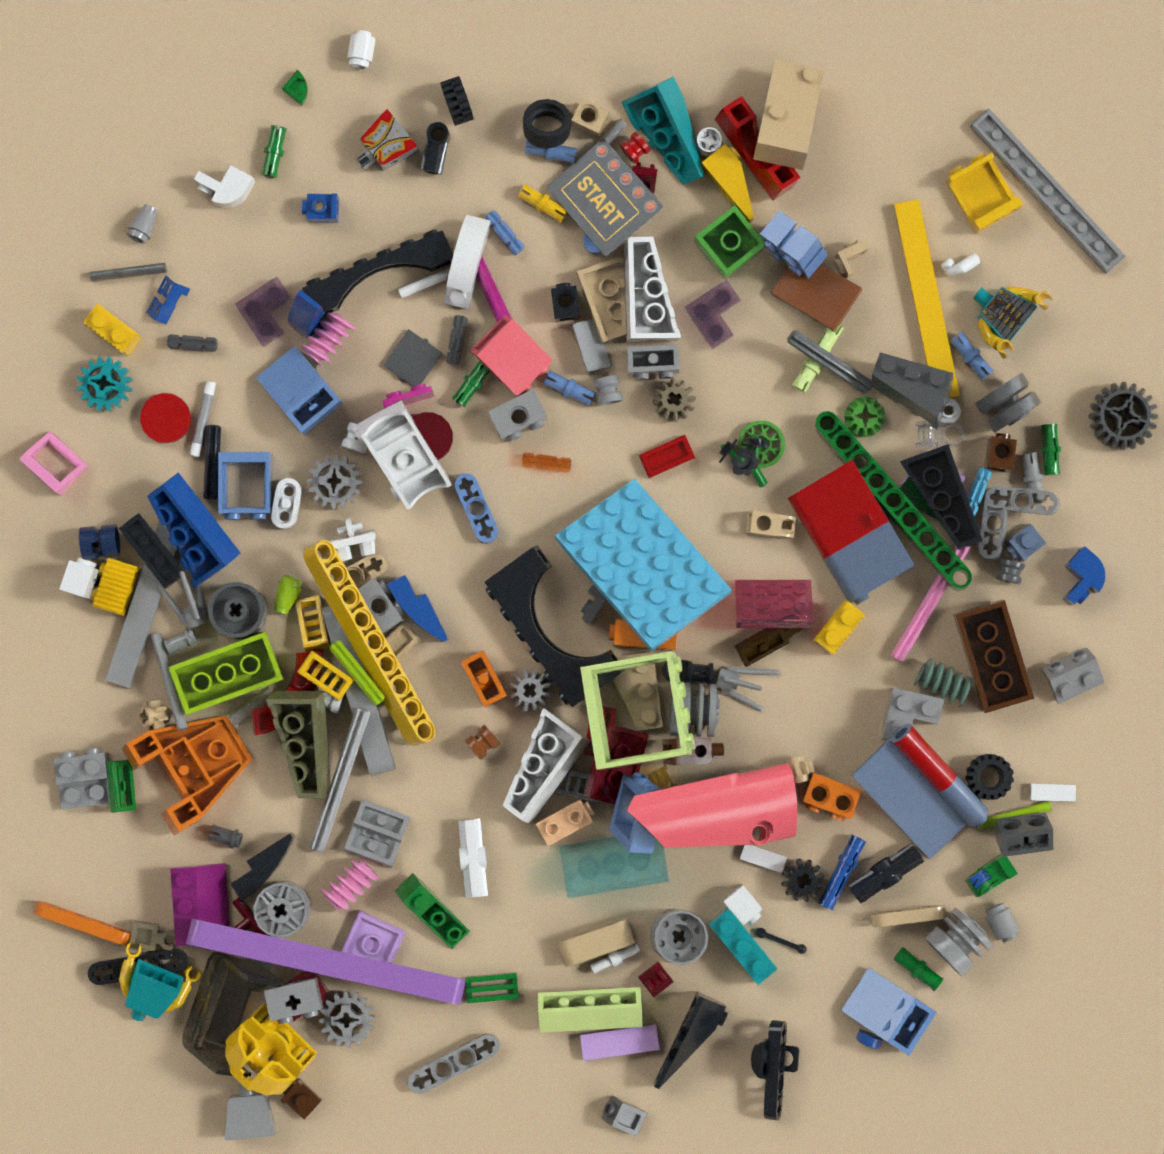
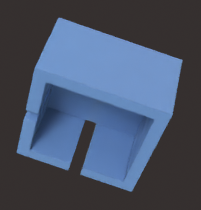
[760,210,828,279]

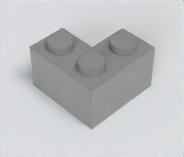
[880,688,944,739]

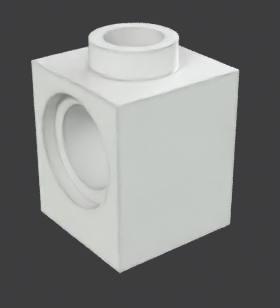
[723,884,763,925]

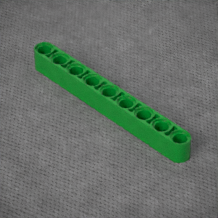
[815,411,972,591]

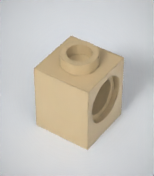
[570,98,610,139]

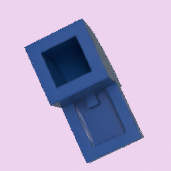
[1063,546,1105,606]

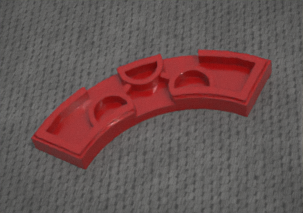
[251,649,323,735]

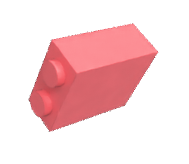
[470,315,553,397]

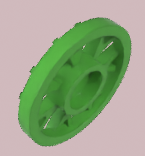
[737,421,785,468]

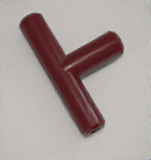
[232,897,271,936]

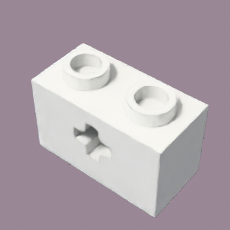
[59,558,100,599]

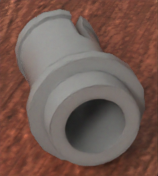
[164,628,199,655]

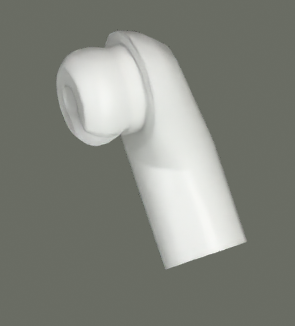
[941,253,980,276]

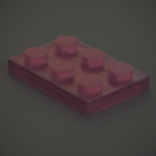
[735,580,814,628]

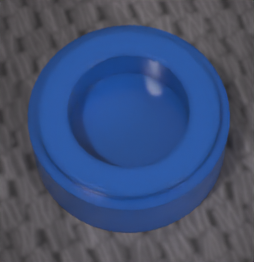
[856,1029,883,1049]

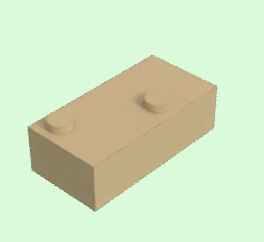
[753,59,824,170]

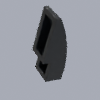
[231,832,295,901]

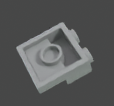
[53,748,110,810]

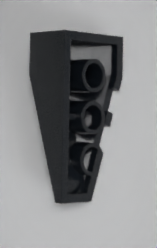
[653,991,728,1089]

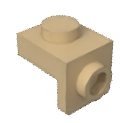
[834,239,869,279]

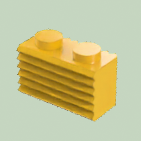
[84,304,142,356]
[90,558,140,616]
[812,600,865,655]

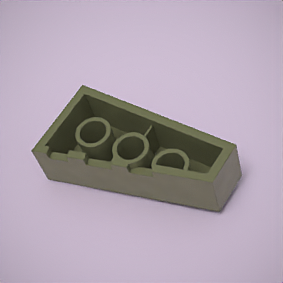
[266,691,331,799]

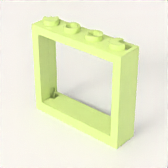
[580,651,695,770]

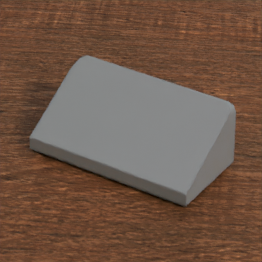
[572,319,611,374]

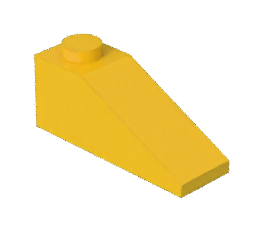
[701,144,754,224]

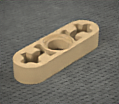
[319,553,388,599]
[871,905,946,927]

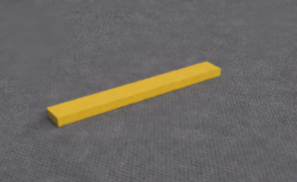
[893,199,960,399]

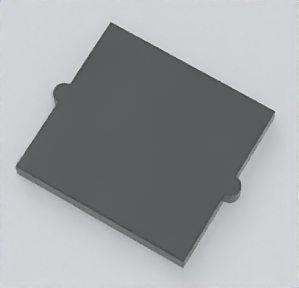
[383,329,443,386]

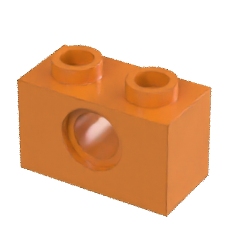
[461,650,508,707]

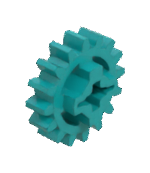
[77,356,133,412]

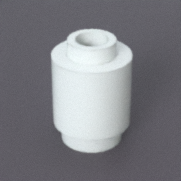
[347,30,376,70]

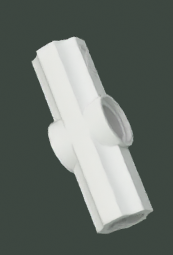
[458,819,488,898]

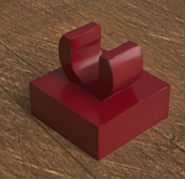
[632,162,658,193]
[638,961,674,997]

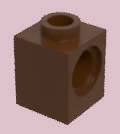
[984,433,1017,472]

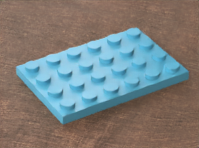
[555,479,732,652]

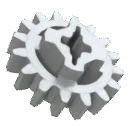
[307,454,363,510]
[319,991,375,1048]

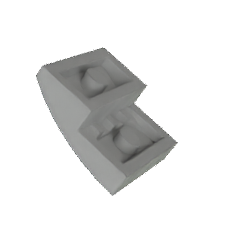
[344,799,410,868]

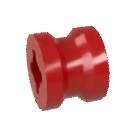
[619,132,651,164]

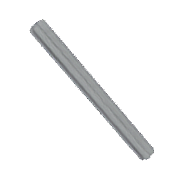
[310,707,370,852]

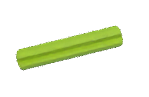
[329,640,385,706]

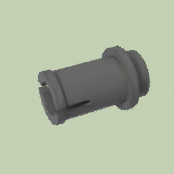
[208,824,243,849]

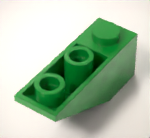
[395,873,470,949]

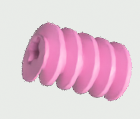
[301,312,356,367]
[321,858,379,913]

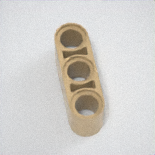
[557,918,636,967]

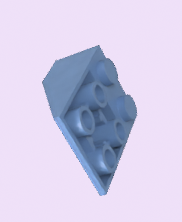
[256,346,343,436]
[841,967,937,1056]

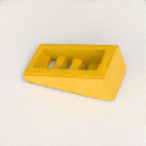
[295,595,331,651]
[297,651,354,701]

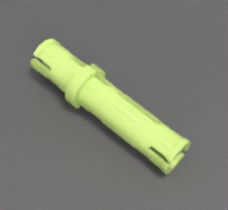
[792,325,844,393]

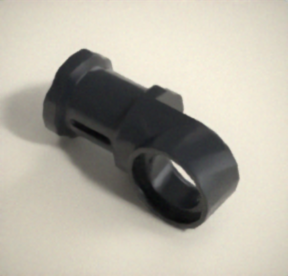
[662,660,713,686]

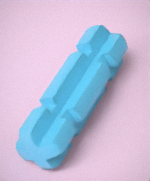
[968,467,992,516]

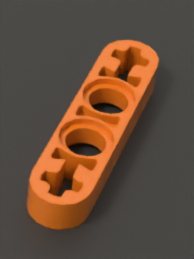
[33,901,131,946]

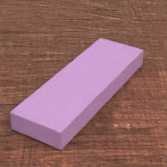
[580,1023,660,1061]

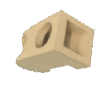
[745,510,796,538]

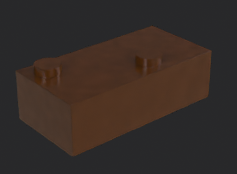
[953,600,1035,713]

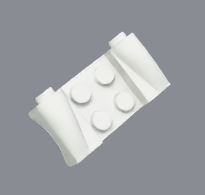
[354,401,451,510]

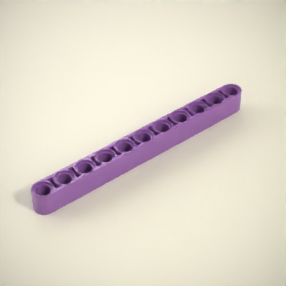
[186,919,466,1005]

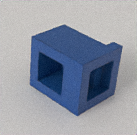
[302,193,339,223]

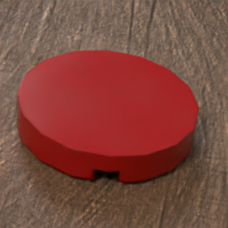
[140,393,191,443]

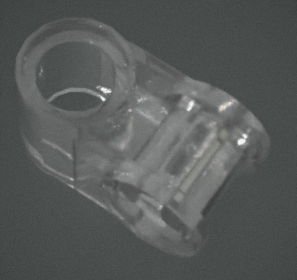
[915,421,965,449]

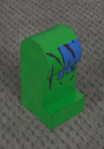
[965,854,1018,897]

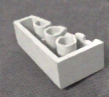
[624,237,681,342]
[503,708,590,824]

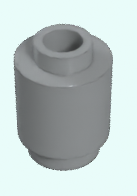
[986,902,1020,943]

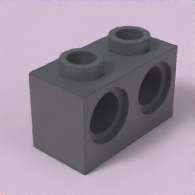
[995,812,1054,857]

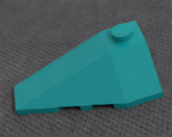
[621,76,704,185]

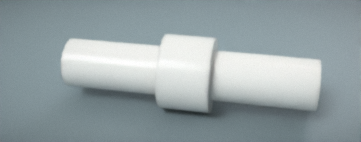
[590,943,640,974]

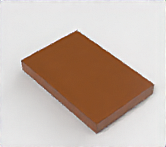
[771,264,862,332]

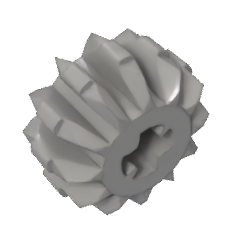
[509,669,551,712]

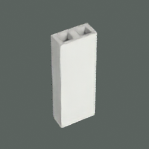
[1030,784,1076,802]
[739,845,787,873]

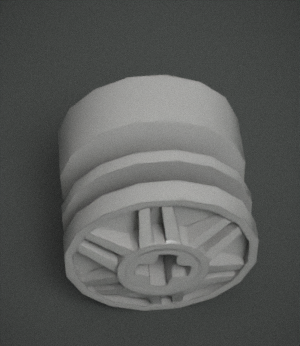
[670,683,720,737]
[253,881,312,937]
[924,907,994,977]
[650,909,708,965]

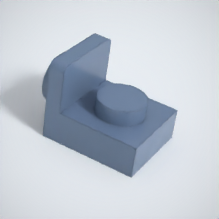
[1005,523,1046,562]

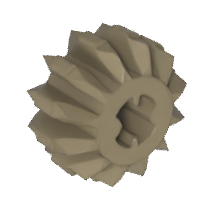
[652,378,696,422]

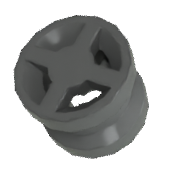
[996,559,1025,584]

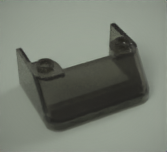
[182,952,283,1078]

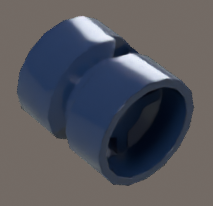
[79,524,121,560]

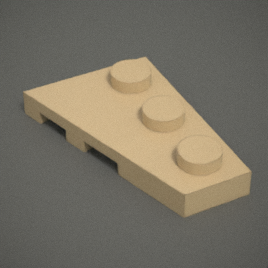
[576,255,627,344]
[613,652,663,731]

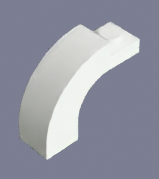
[444,215,491,309]

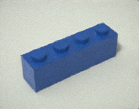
[147,472,241,588]

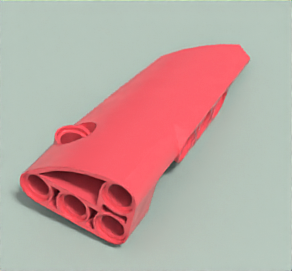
[627,763,798,848]

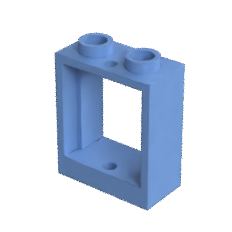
[218,452,272,520]
[609,772,659,854]

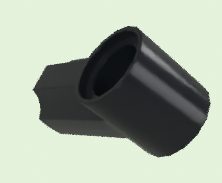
[421,122,450,175]

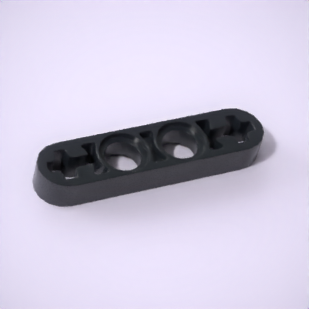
[88,949,188,985]
[764,1020,787,1121]

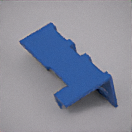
[146,275,190,324]

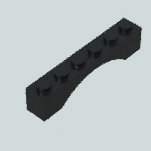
[302,229,453,317]

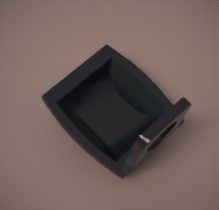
[751,1038,800,1079]

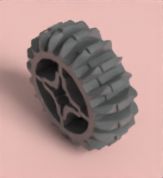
[1088,382,1158,451]

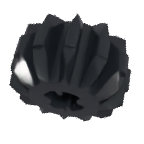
[781,858,824,902]

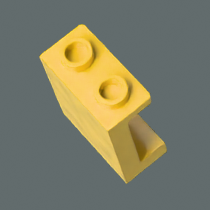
[945,153,1023,234]

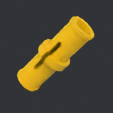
[518,184,568,224]

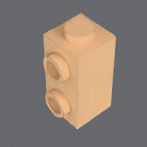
[536,799,595,846]

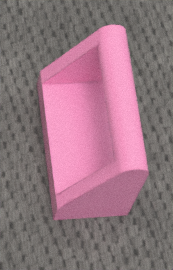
[20,431,88,495]

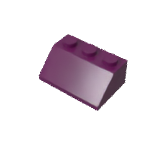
[170,863,230,946]

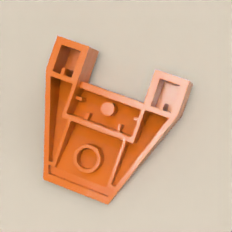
[122,715,253,836]

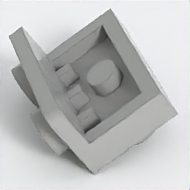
[1042,648,1105,704]

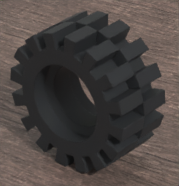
[440,76,474,126]
[965,754,1014,800]

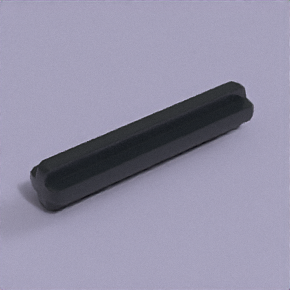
[203,425,221,500]

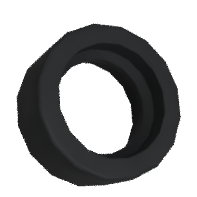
[523,99,571,149]

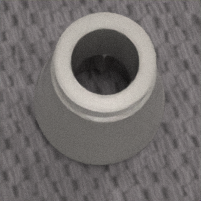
[127,204,158,244]

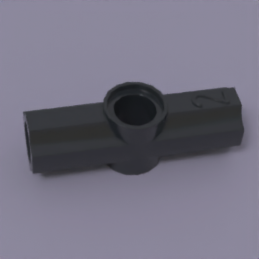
[848,843,925,904]

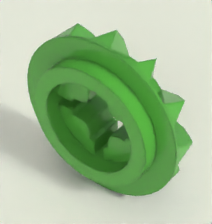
[845,396,886,437]

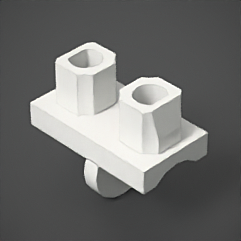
[330,518,376,561]

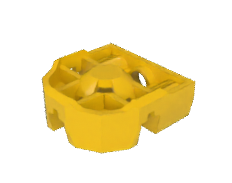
[225,1003,317,1096]

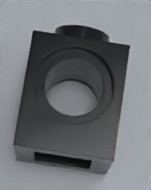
[551,283,580,322]

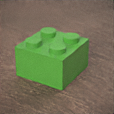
[694,205,765,280]

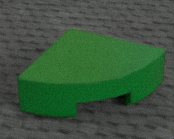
[282,69,308,106]

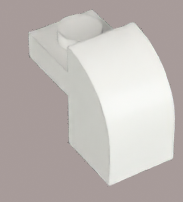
[194,165,256,208]

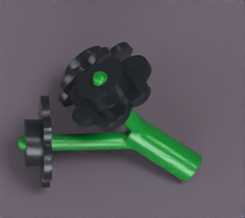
[719,434,770,487]

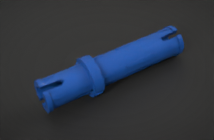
[818,834,866,910]

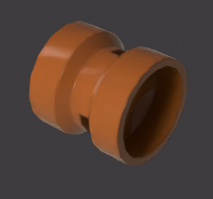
[465,724,500,760]

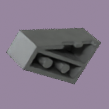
[872,352,953,430]

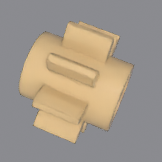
[139,699,171,731]
[785,755,815,784]

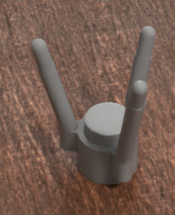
[158,571,207,629]
[716,666,780,711]

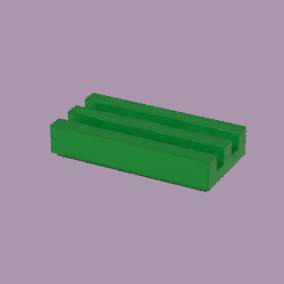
[106,760,137,813]
[465,972,519,1003]

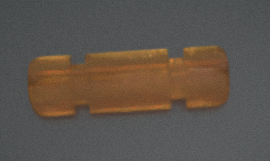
[522,452,572,472]

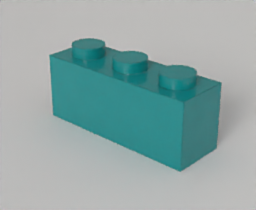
[708,907,778,985]

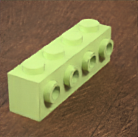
[538,987,643,1033]

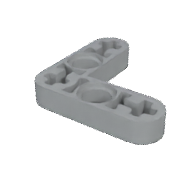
[978,486,1060,560]

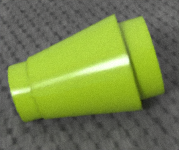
[274,575,303,614]

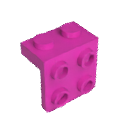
[382,384,434,409]

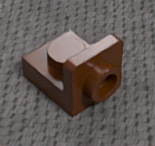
[280,1079,323,1120]

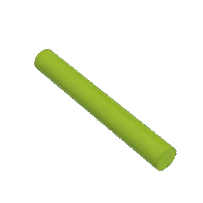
[976,801,1052,830]

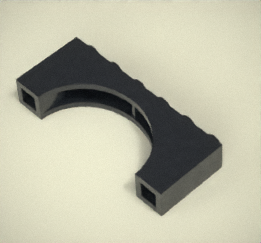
[484,545,625,707]

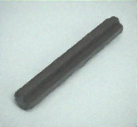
[787,330,873,394]

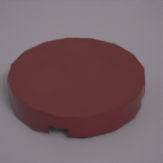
[412,412,453,461]

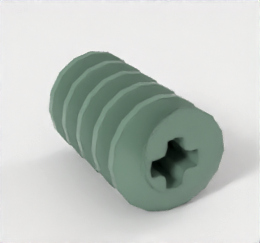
[913,658,971,708]

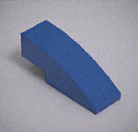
[288,290,325,339]
[387,575,449,642]

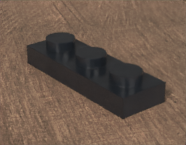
[118,513,186,589]

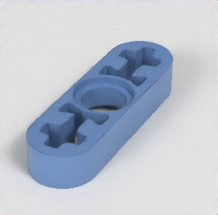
[455,473,498,543]

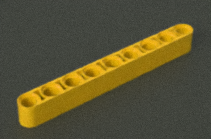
[303,540,435,746]

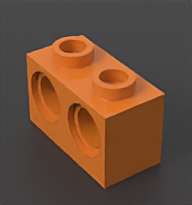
[801,772,861,822]

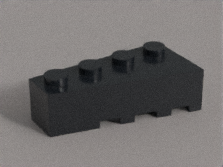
[900,444,983,550]

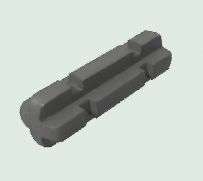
[446,315,468,365]
[167,334,218,352]

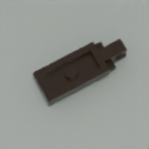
[734,613,804,667]

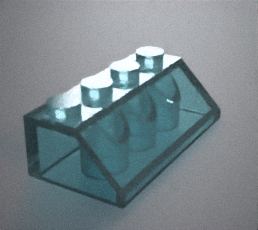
[560,837,669,898]

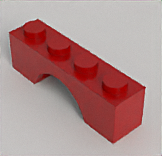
[714,96,801,201]

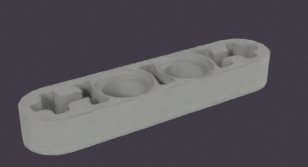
[408,1033,500,1094]

